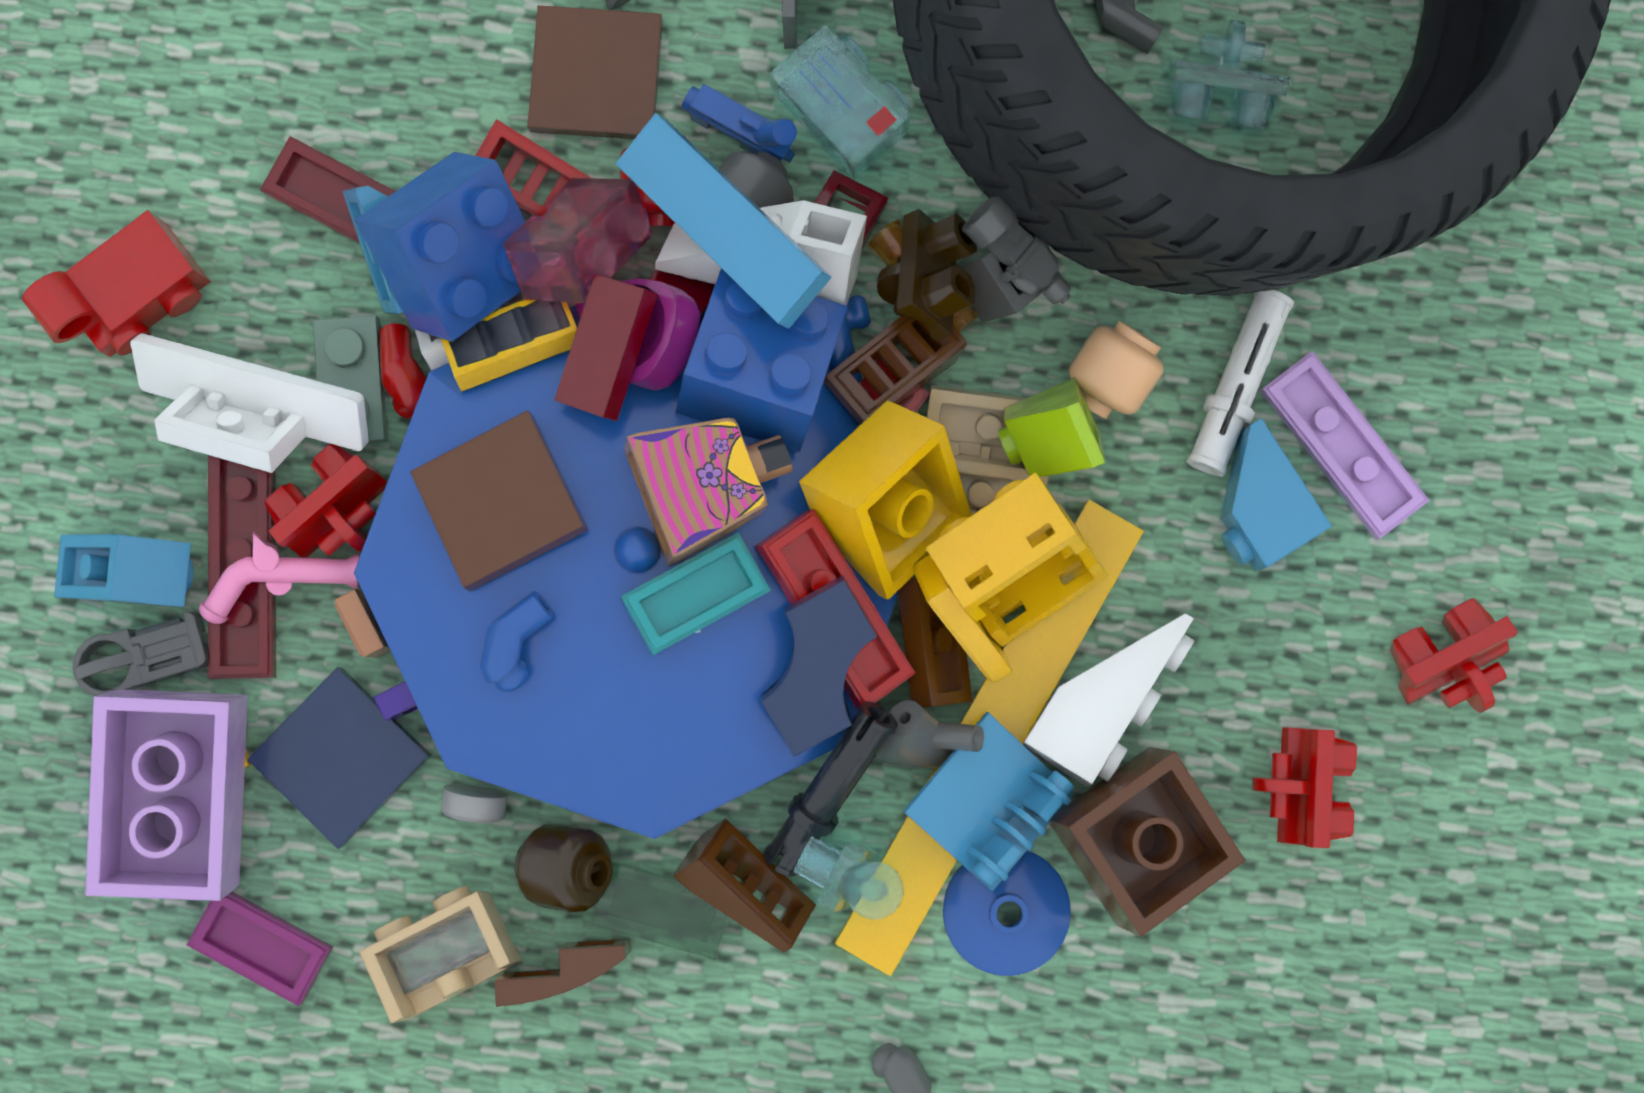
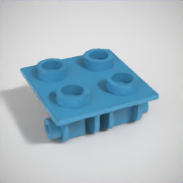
[903,712,1074,892]

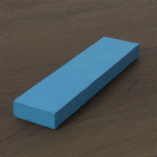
[615,113,832,329]

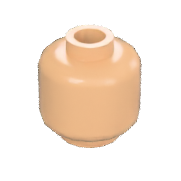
[1068,320,1164,419]

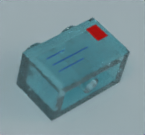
[769,24,911,180]

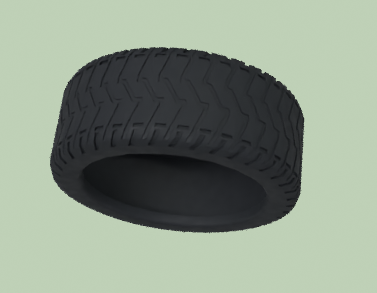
[892,0,1611,296]

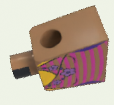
[623,418,792,567]

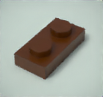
[898,578,972,708]

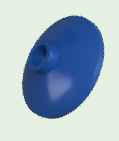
[943,851,1071,976]

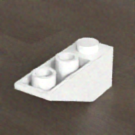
[655,200,867,306]
[1023,613,1195,788]

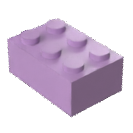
[85,689,248,901]

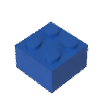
[354,152,549,342]
[675,268,848,452]

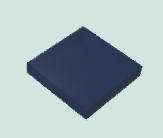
[247,667,432,849]

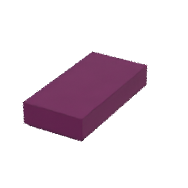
[186,892,333,1006]

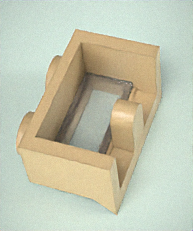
[359,886,523,1023]

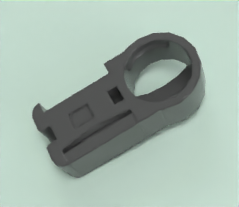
[73,611,208,696]

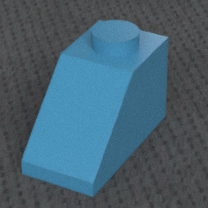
[1220,418,1332,571]
[54,534,194,607]

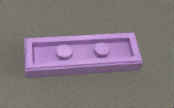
[1259,351,1430,540]

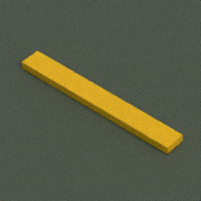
[835,500,1144,977]

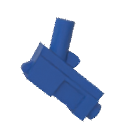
[682,83,797,163]

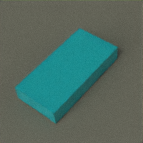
[620,532,771,656]

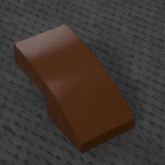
[494,938,631,1007]

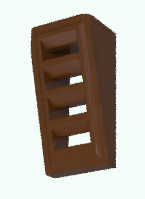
[824,316,967,425]
[673,818,816,953]

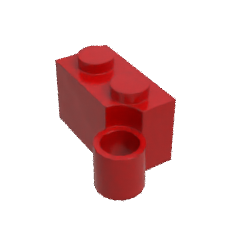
[22,210,211,357]

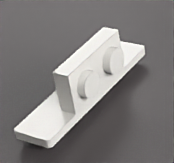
[130,333,369,473]

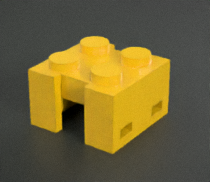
[925,472,1109,647]

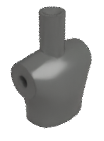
[874,700,984,768]

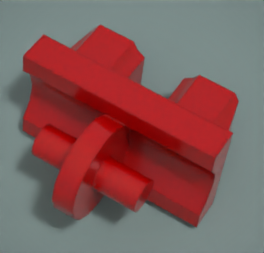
[264,444,388,558]
[1390,598,1518,713]
[1252,727,1357,848]

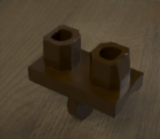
[877,209,977,341]

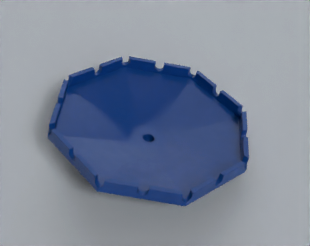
[354,305,898,839]

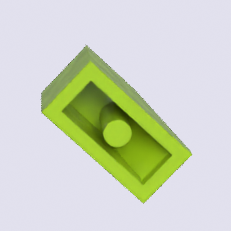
[998,377,1106,477]

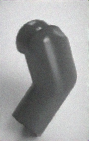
[1095,0,1164,54]
[871,1043,932,1093]

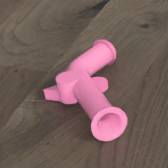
[199,532,359,624]

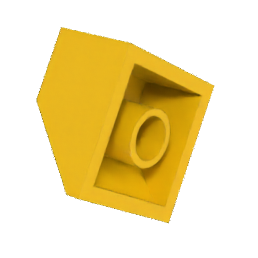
[799,400,972,600]

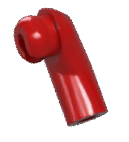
[379,323,427,419]

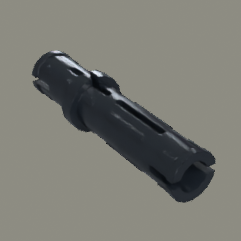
[763,701,898,877]

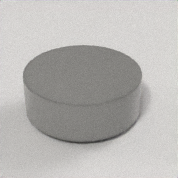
[440,784,508,823]

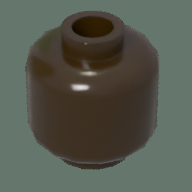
[514,824,613,913]

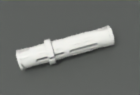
[1186,290,1294,477]

